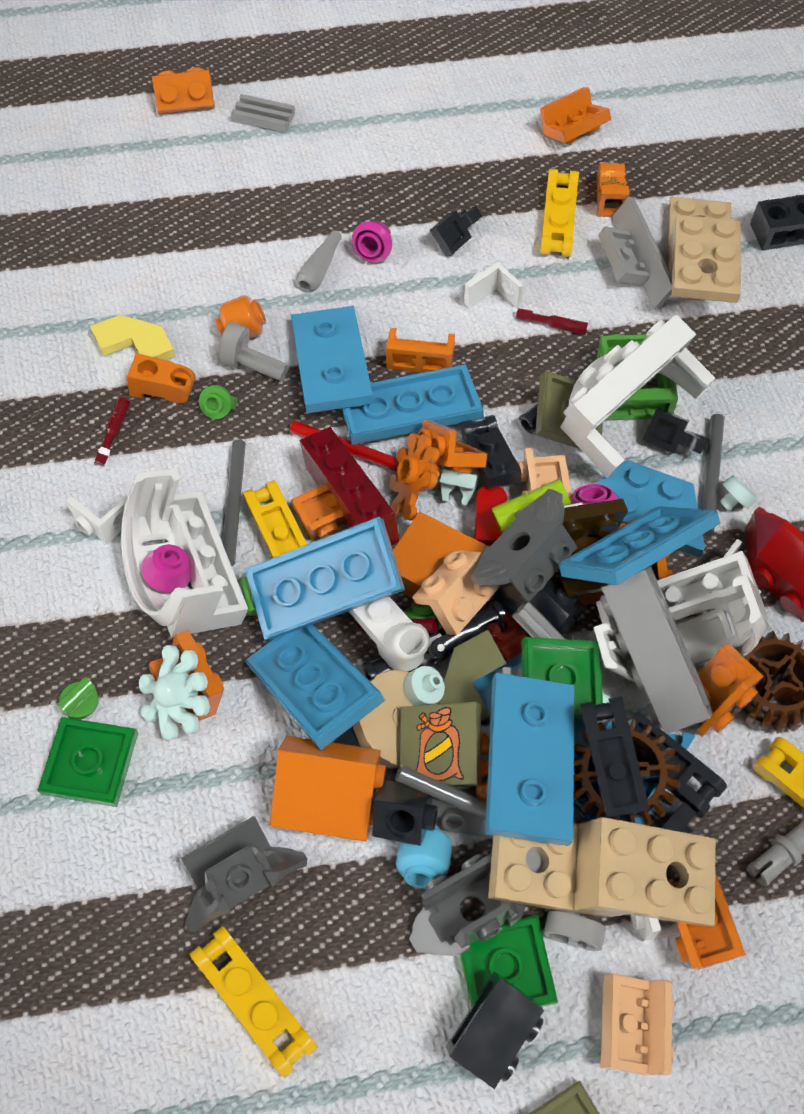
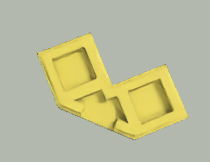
[90,315,175,360]

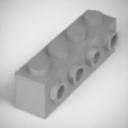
[600,567,714,734]

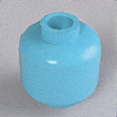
[396,826,452,888]

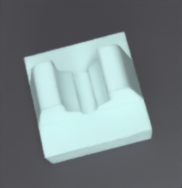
[440,468,479,505]

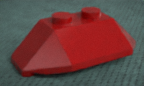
[745,507,804,622]

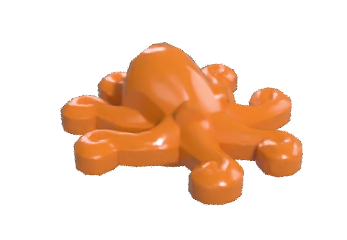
[388,433,442,521]

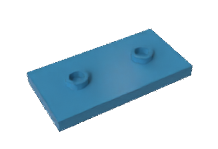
[291,306,374,413]
[341,364,484,445]
[558,506,720,585]
[245,517,405,641]
[245,625,385,750]
[485,672,574,846]

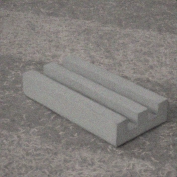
[231,94,295,133]

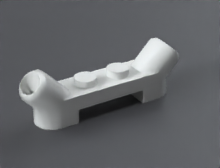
[348,596,430,671]

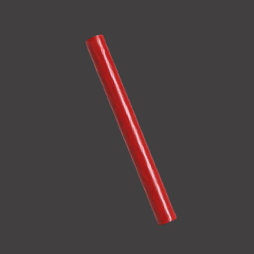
[289,420,399,472]

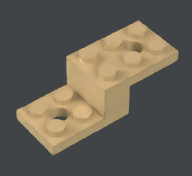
[666,197,741,303]
[488,817,716,927]

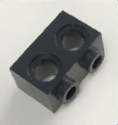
[750,195,804,251]

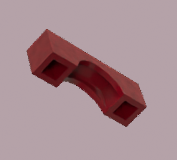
[299,426,399,545]

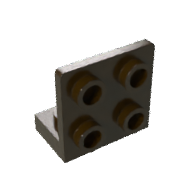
[557,498,628,597]

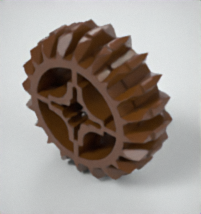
[734,630,804,734]
[573,719,680,826]

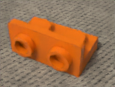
[696,643,764,737]

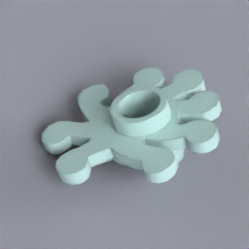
[139,645,210,740]

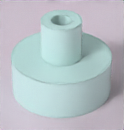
[720,474,758,511]
[403,666,445,706]

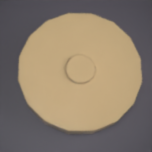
[353,670,440,769]

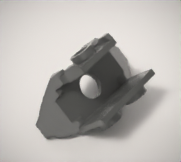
[471,489,578,602]
[181,816,308,932]
[409,853,526,956]

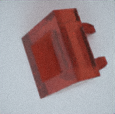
[488,613,531,661]

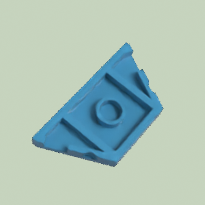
[595,460,705,558]

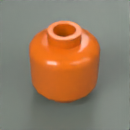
[216,295,266,339]

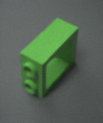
[596,334,678,421]

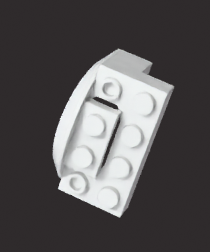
[560,314,715,478]
[121,468,248,638]
[594,551,772,682]

